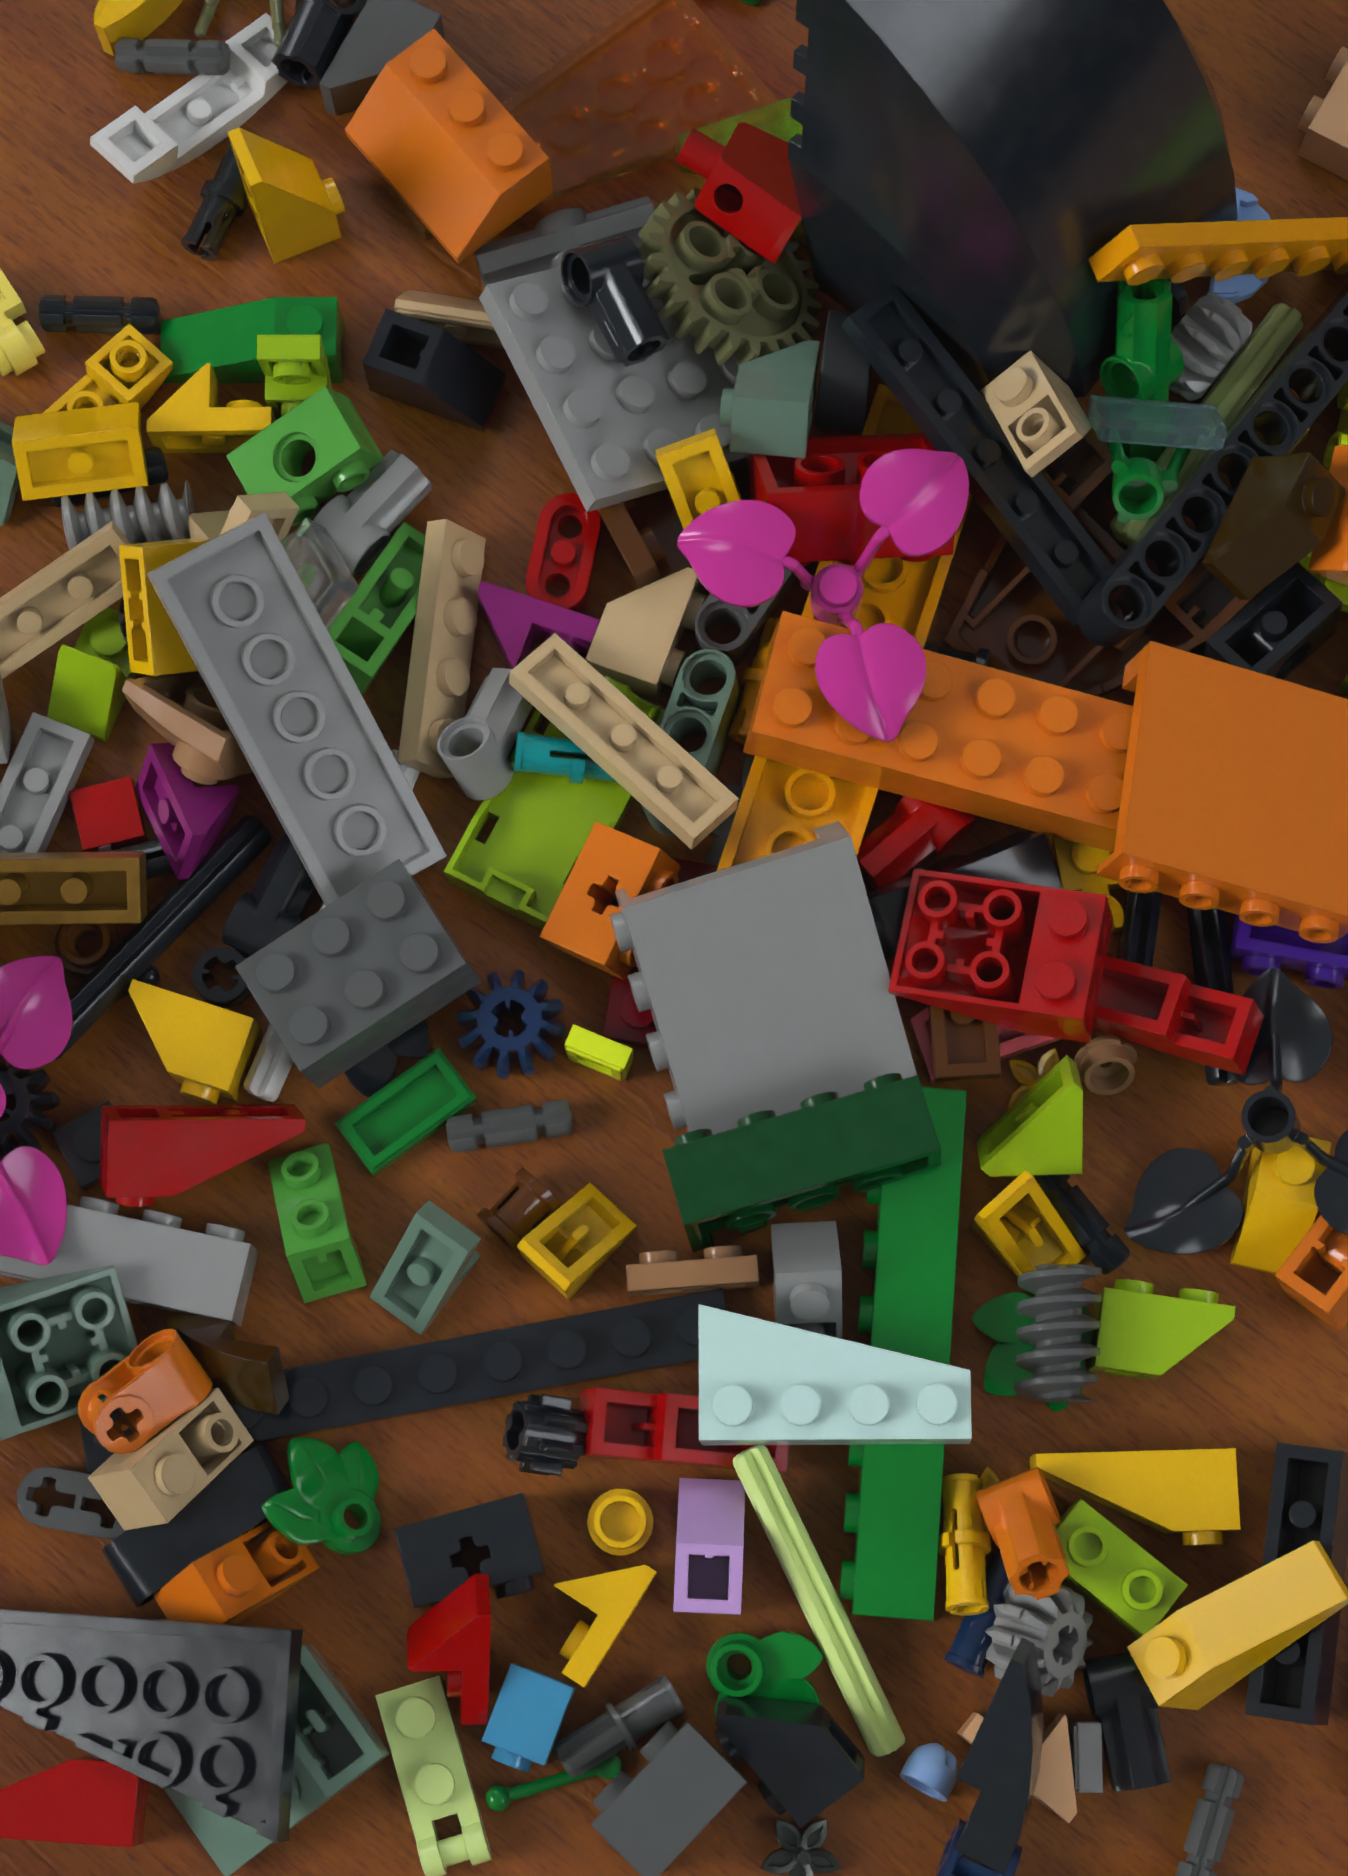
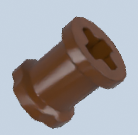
[476,1167,562,1254]

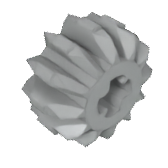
[1169,293,1252,402]
[985,1585,1093,1697]

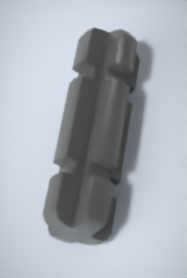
[114,38,231,75]
[446,1099,573,1153]
[1176,1763,1244,1876]

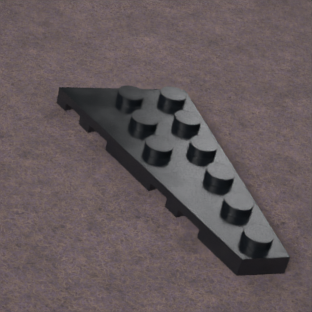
[0,1607,303,1843]

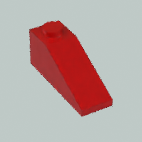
[99,1104,306,1207]
[0,1755,149,1848]

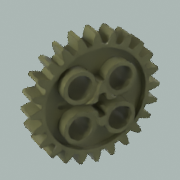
[637,188,822,368]

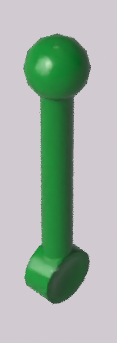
[485,1754,621,1812]

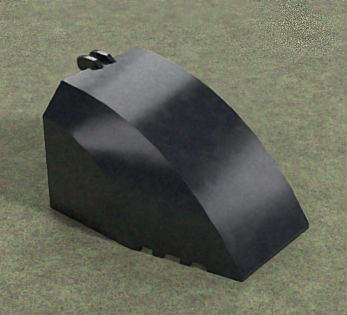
[788,0,1238,402]

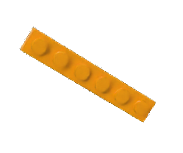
[1088,217,1348,286]

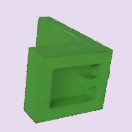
[268,1143,367,1303]

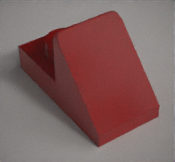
[407,1574,491,1725]

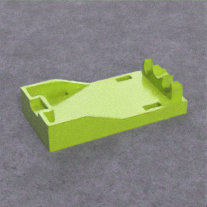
[444,675,666,930]

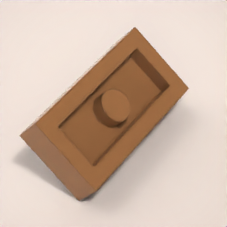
[626,1245,759,1298]

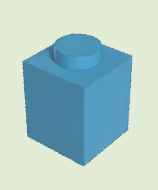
[481,1663,576,1773]

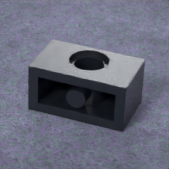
[1204,562,1343,680]

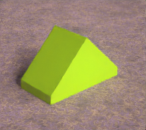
[976,1055,1083,1177]

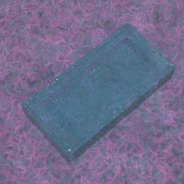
[1087,395,1227,451]

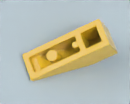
[227,127,345,264]
[1029,1448,1241,1546]
[1127,1540,1348,1710]

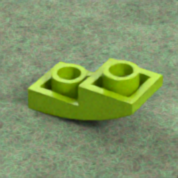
[257,335,332,417]

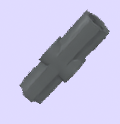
[474,196,655,288]

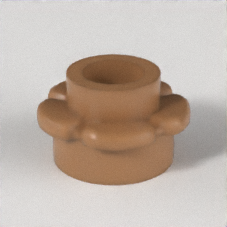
[1074,1036,1138,1095]

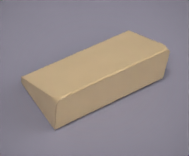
[394,290,504,349]

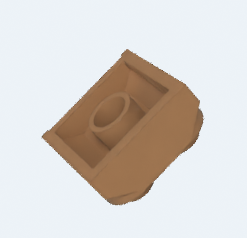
[122,671,253,785]

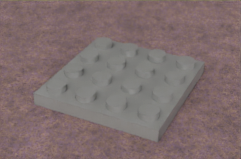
[479,260,748,512]

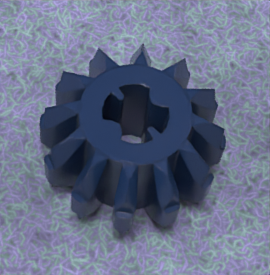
[456,970,566,1080]

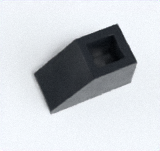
[363,309,506,432]
[715,1695,865,1828]

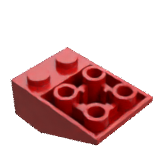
[888,868,1113,1043]

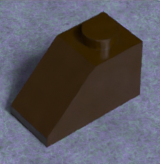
[1202,452,1346,600]

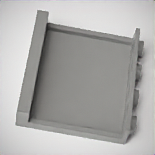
[609,821,917,1135]

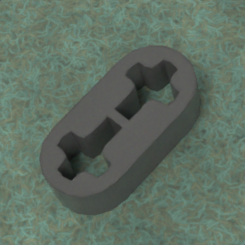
[17,1467,127,1539]

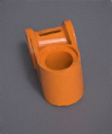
[78,1328,213,1454]

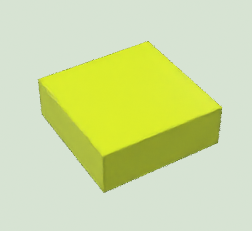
[564,1024,634,1081]

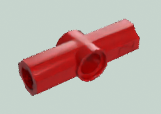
[857,796,977,891]

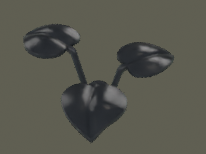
[1124,967,1348,1255]

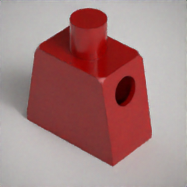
[675,122,801,264]

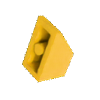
[128,979,262,1105]
[1230,1137,1332,1274]

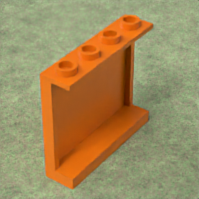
[1096,641,1348,943]

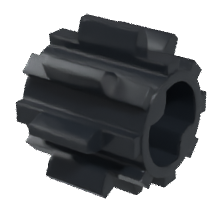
[503,1394,588,1476]

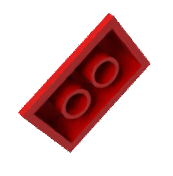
[747,433,955,567]

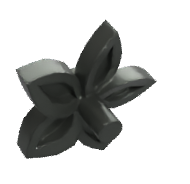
[760,1818,842,1876]

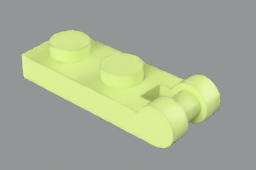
[375,1675,492,1876]

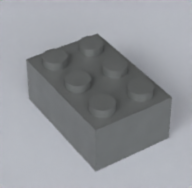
[235,859,481,1088]

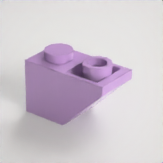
[673,1478,745,1615]

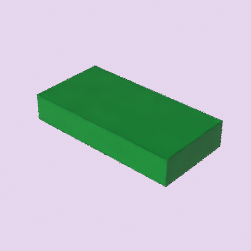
[335,1047,477,1177]

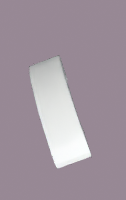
[90,13,288,184]

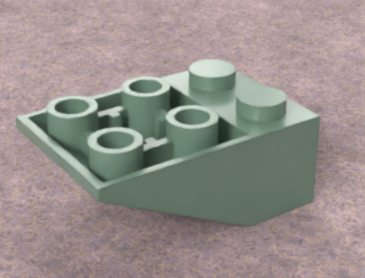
[0,1265,138,1441]
[164,1644,391,1876]

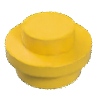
[587,1489,653,1556]

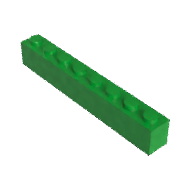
[839,1087,967,1621]

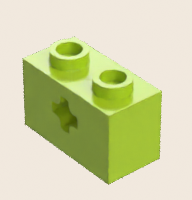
[1056,1499,1188,1638]

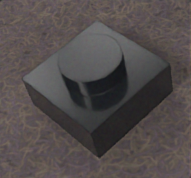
[51,1101,113,1191]

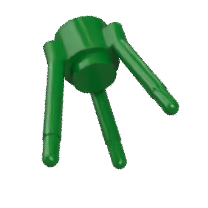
[1098,398,1200,524]

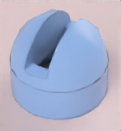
[899,1743,959,1802]

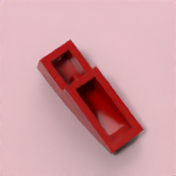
[1093,956,1264,1076]
[579,1387,788,1472]

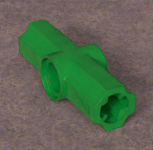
[1100,279,1184,461]

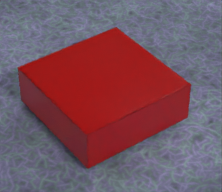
[69,776,148,852]

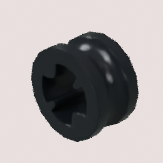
[193,947,250,1008]

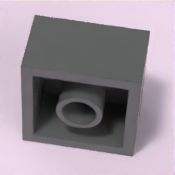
[591,1720,747,1876]

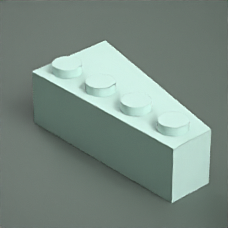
[698,1304,972,1445]

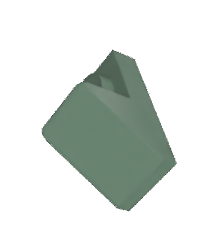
[369,1200,482,1335]

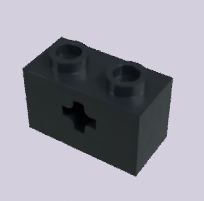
[394,1493,546,1609]

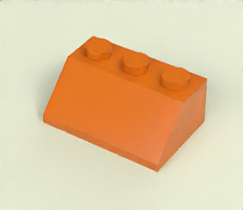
[345,28,554,264]

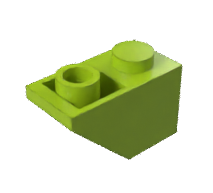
[1088,1279,1236,1381]

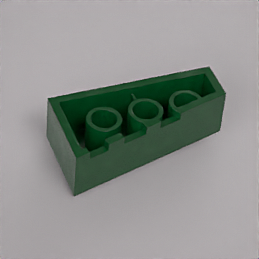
[662,1073,941,1253]

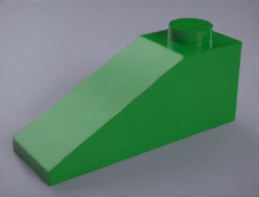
[160,297,345,383]

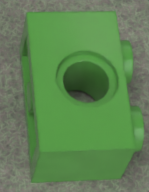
[226,386,384,527]

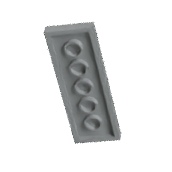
[146,513,447,906]

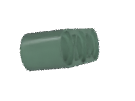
[641,649,742,838]

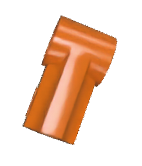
[976,1467,1070,1600]

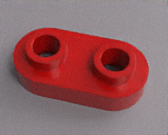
[526,493,601,612]

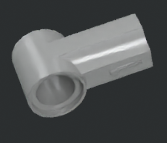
[308,449,432,577]
[437,668,533,800]

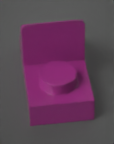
[477,580,600,669]
[135,743,241,879]

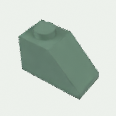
[720,340,820,458]

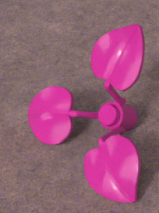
[677,448,969,743]
[0,956,72,1266]

